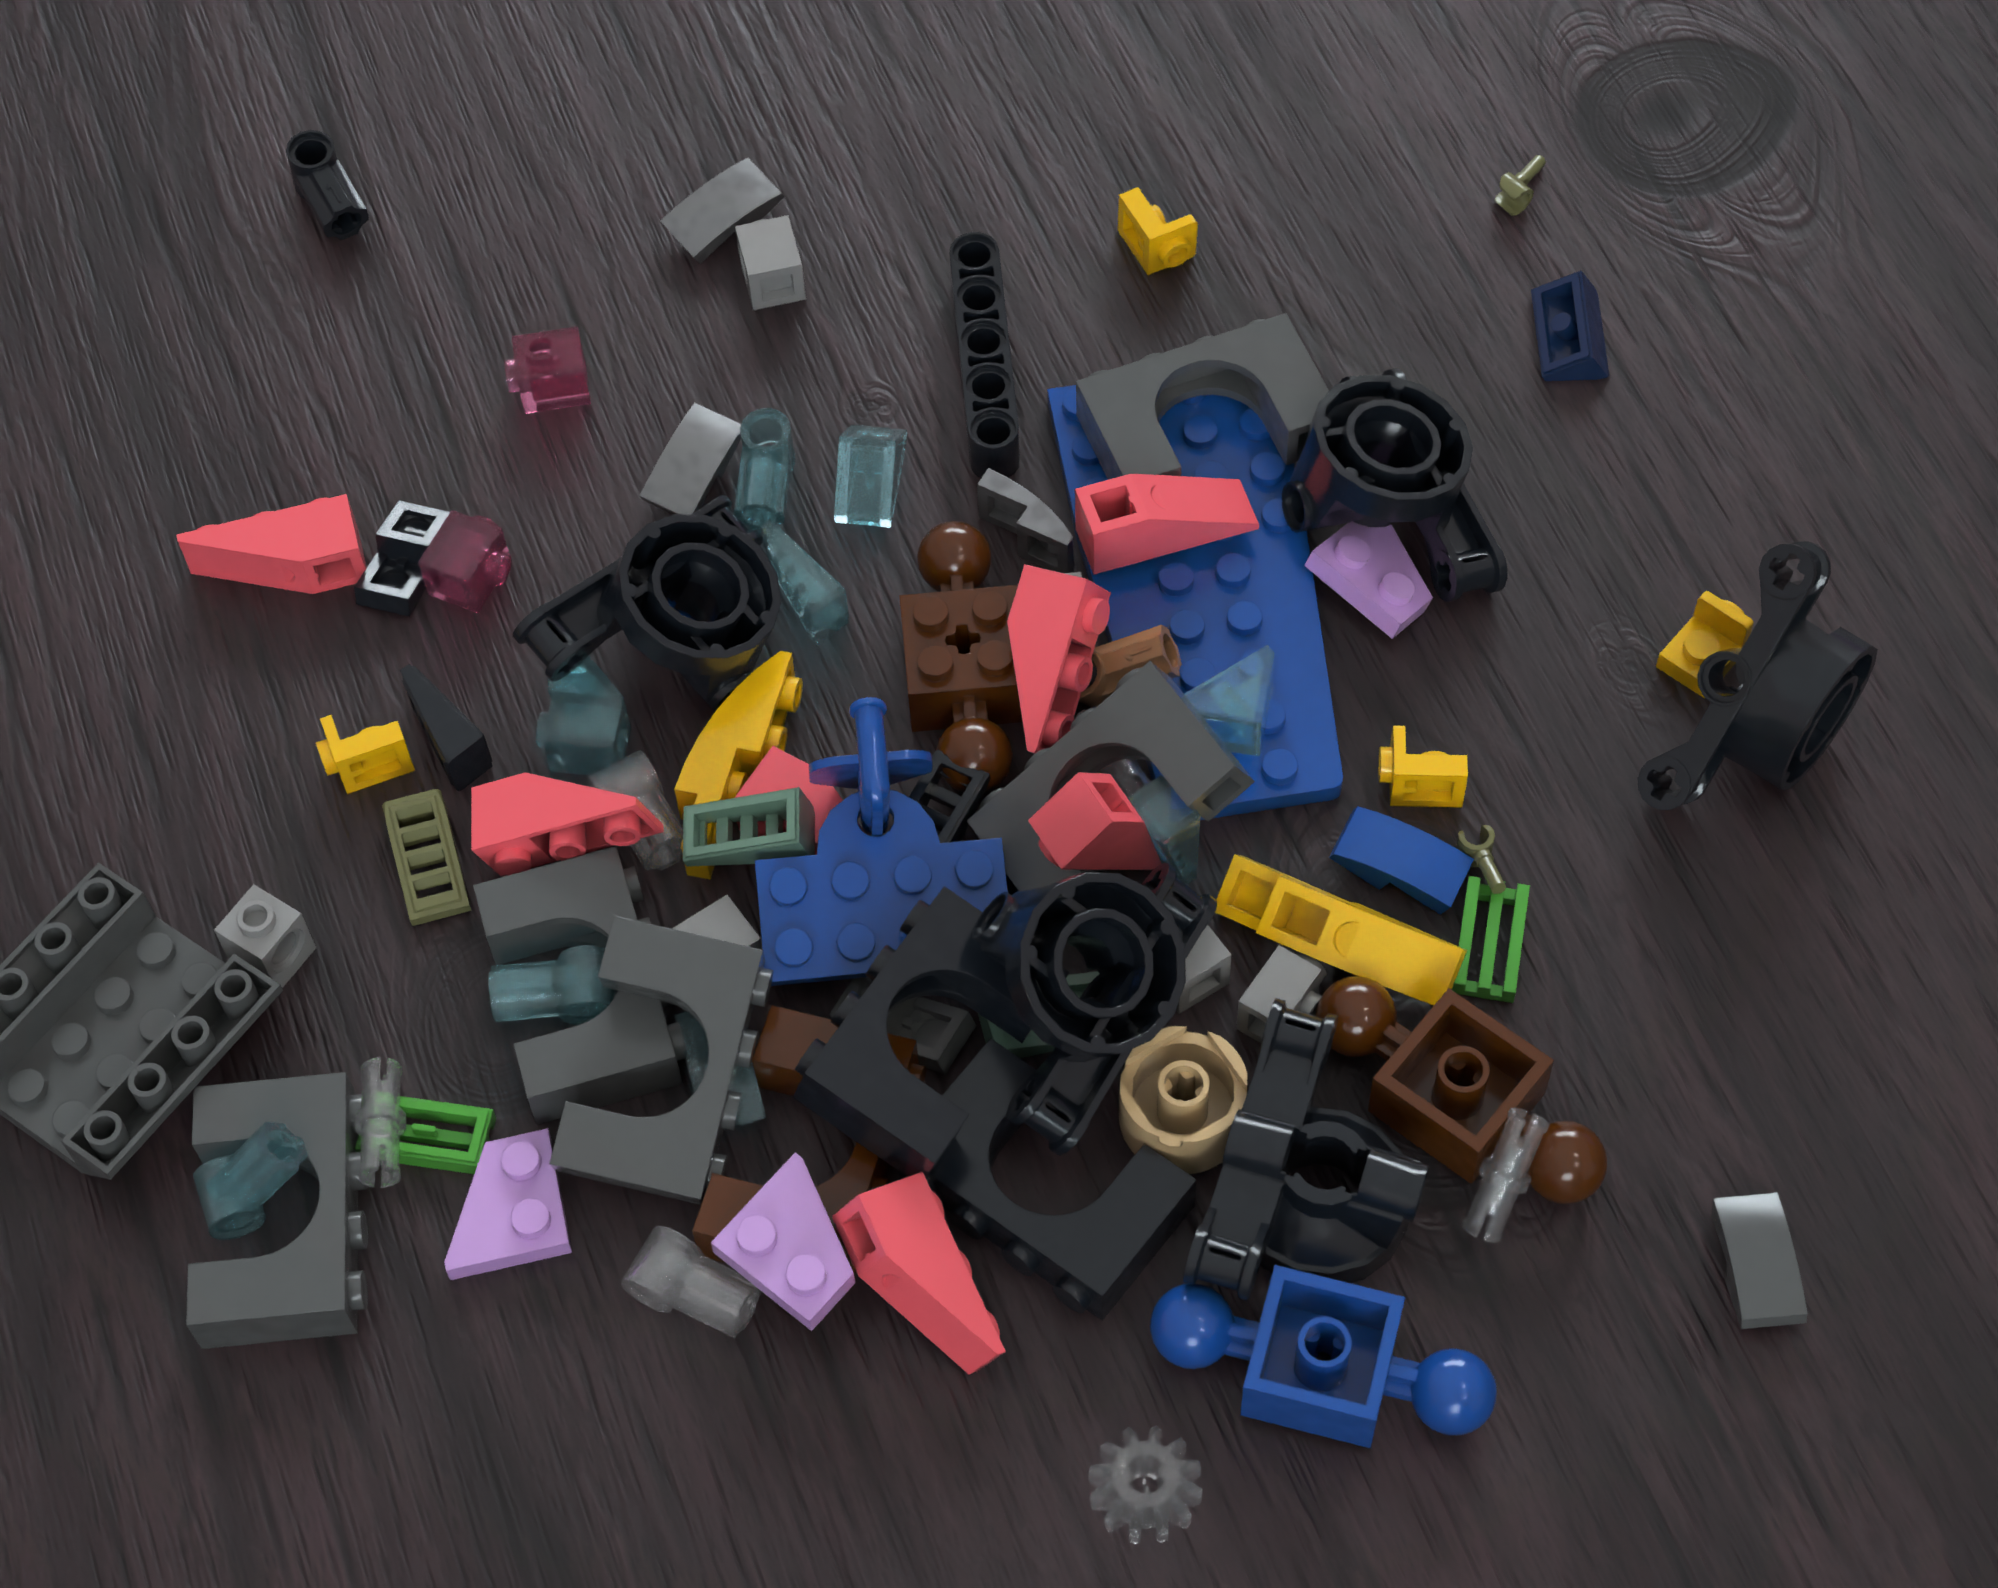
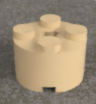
[1119,1026,1248,1174]

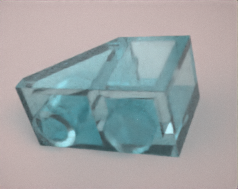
[536,656,631,778]

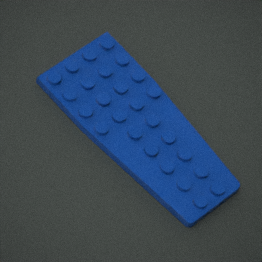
[1047,385,1343,824]

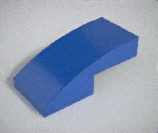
[1329,806,1474,915]

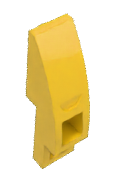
[674,651,803,879]
[1215,854,1467,1005]

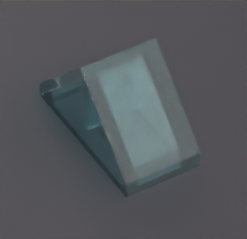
[834,425,907,527]
[1184,645,1275,756]

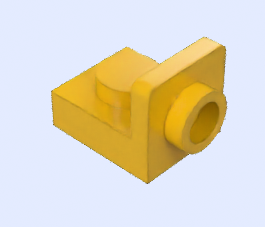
[1118,187,1198,275]
[1656,591,1754,699]
[316,715,415,794]
[1378,726,1468,808]

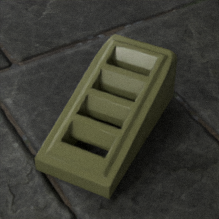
[382,789,471,926]

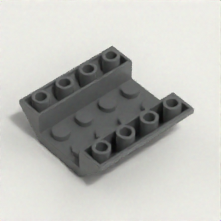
[0,862,283,1180]

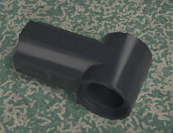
[286,130,369,240]

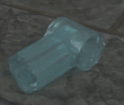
[734,408,796,530]
[489,945,614,1025]
[193,1122,308,1240]

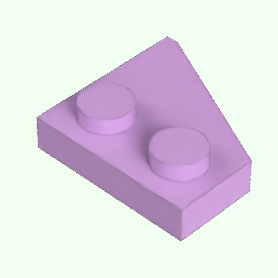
[1304,521,1433,639]
[444,1128,572,1280]
[711,1152,855,1331]

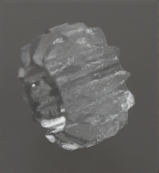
[1089,1425,1203,1545]

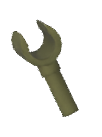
[1495,155,1546,216]
[1456,825,1506,894]

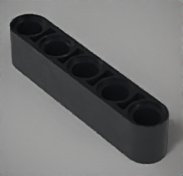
[950,232,1020,478]

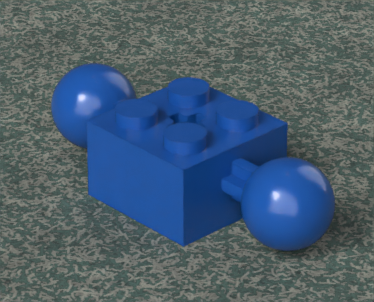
[1150,1265,1497,1449]

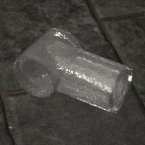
[586,750,683,871]
[621,1226,762,1338]

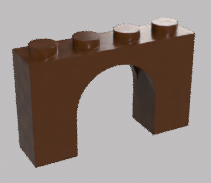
[692,1005,926,1294]

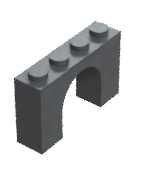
[1076,313,1329,480]
[967,661,1255,892]
[473,846,689,1125]
[549,916,774,1205]
[186,1072,368,1349]

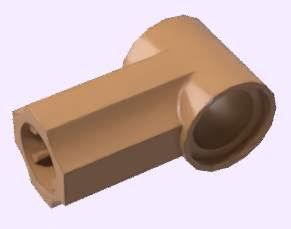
[1079,625,1182,708]

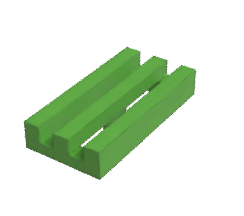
[1452,876,1530,1003]
[355,1092,496,1174]

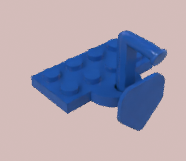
[755,697,1008,986]

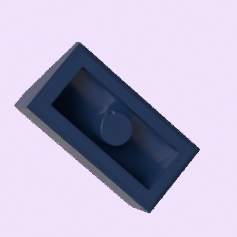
[1531,270,1609,381]

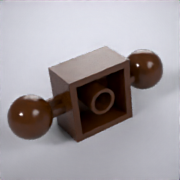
[899,521,1023,793]
[1316,976,1607,1204]

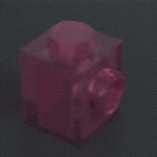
[504,326,591,414]
[418,510,512,613]

